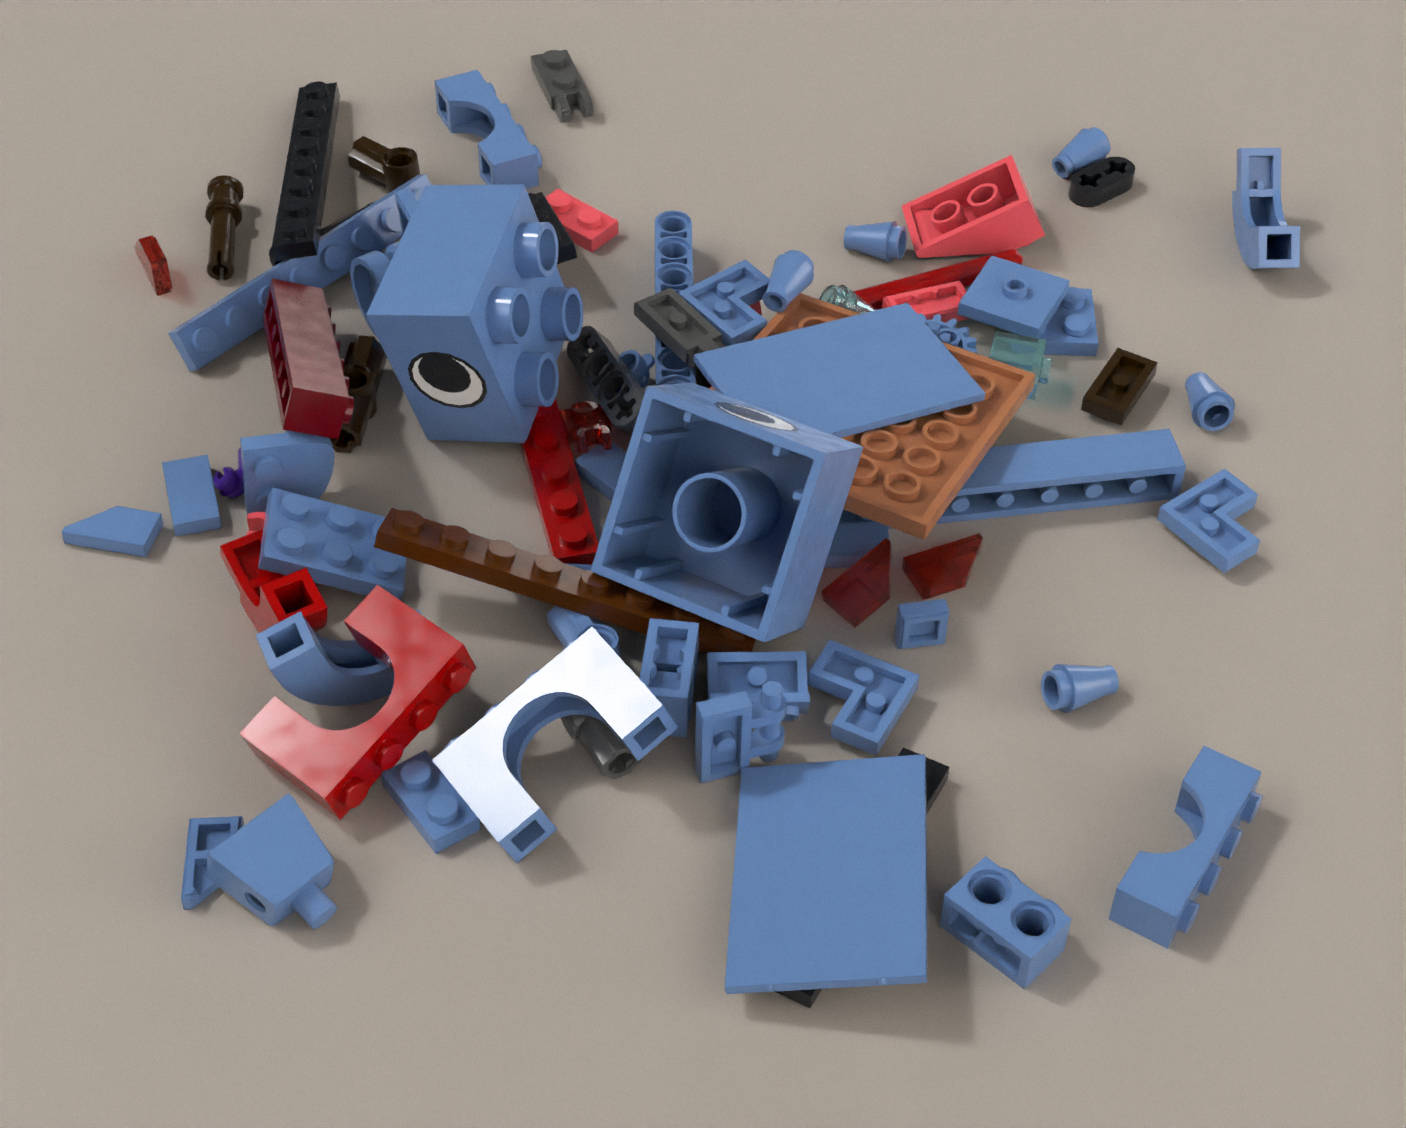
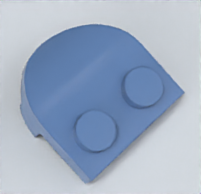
[240,430,335,514]

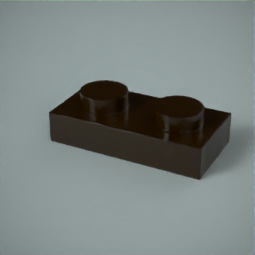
[1081,348,1158,425]

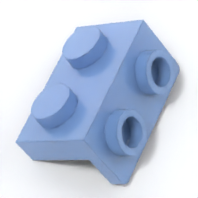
[707,651,810,722]

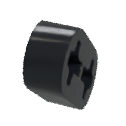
[1068,156,1135,207]

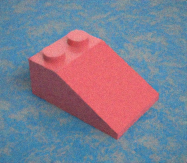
[901,155,1045,258]

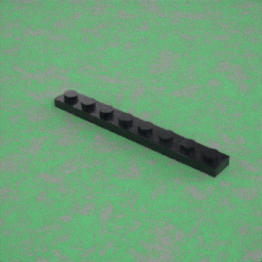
[272,81,340,261]

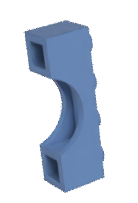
[435,70,542,189]
[1109,746,1263,949]

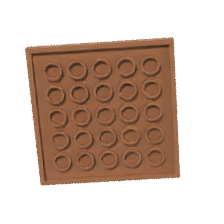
[709,293,1036,540]

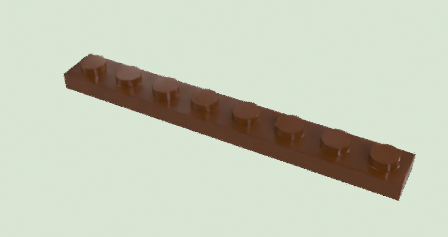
[374,508,756,654]

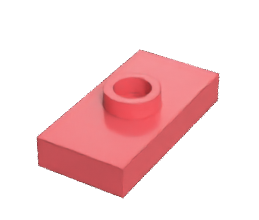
[882,281,970,323]

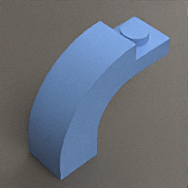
[1232,148,1300,269]
[255,609,423,706]

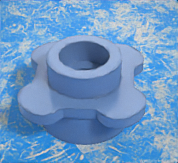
[616,350,655,393]

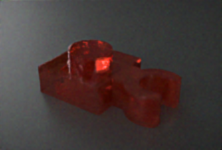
[559,401,613,454]

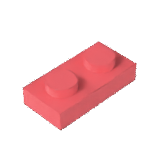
[545,189,618,253]

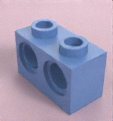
[639,618,699,738]
[939,856,1072,989]

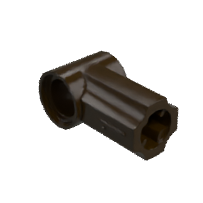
[348,136,420,194]

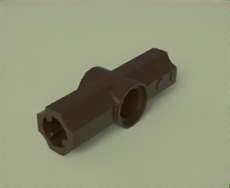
[330,335,387,453]

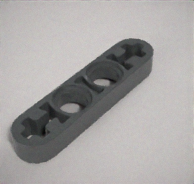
[566,326,645,437]

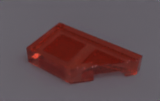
[134,235,172,296]
[902,533,983,600]
[821,538,893,628]

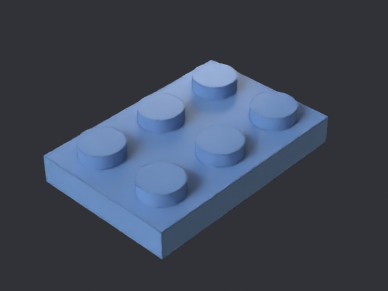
[258,487,406,600]

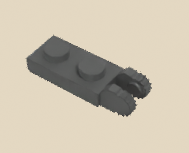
[531,49,594,122]

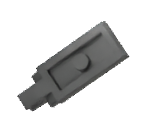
[634,288,725,375]

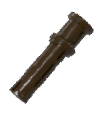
[205,175,244,280]

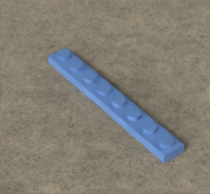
[168,174,431,371]

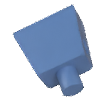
[206,793,337,929]

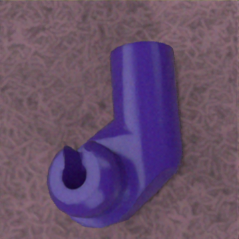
[213,447,244,498]

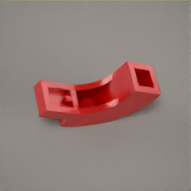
[220,529,328,633]

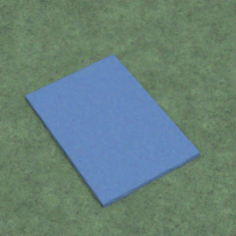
[694,303,985,438]
[725,754,927,994]

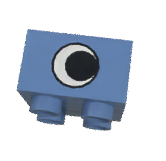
[366,184,583,443]
[591,383,863,643]

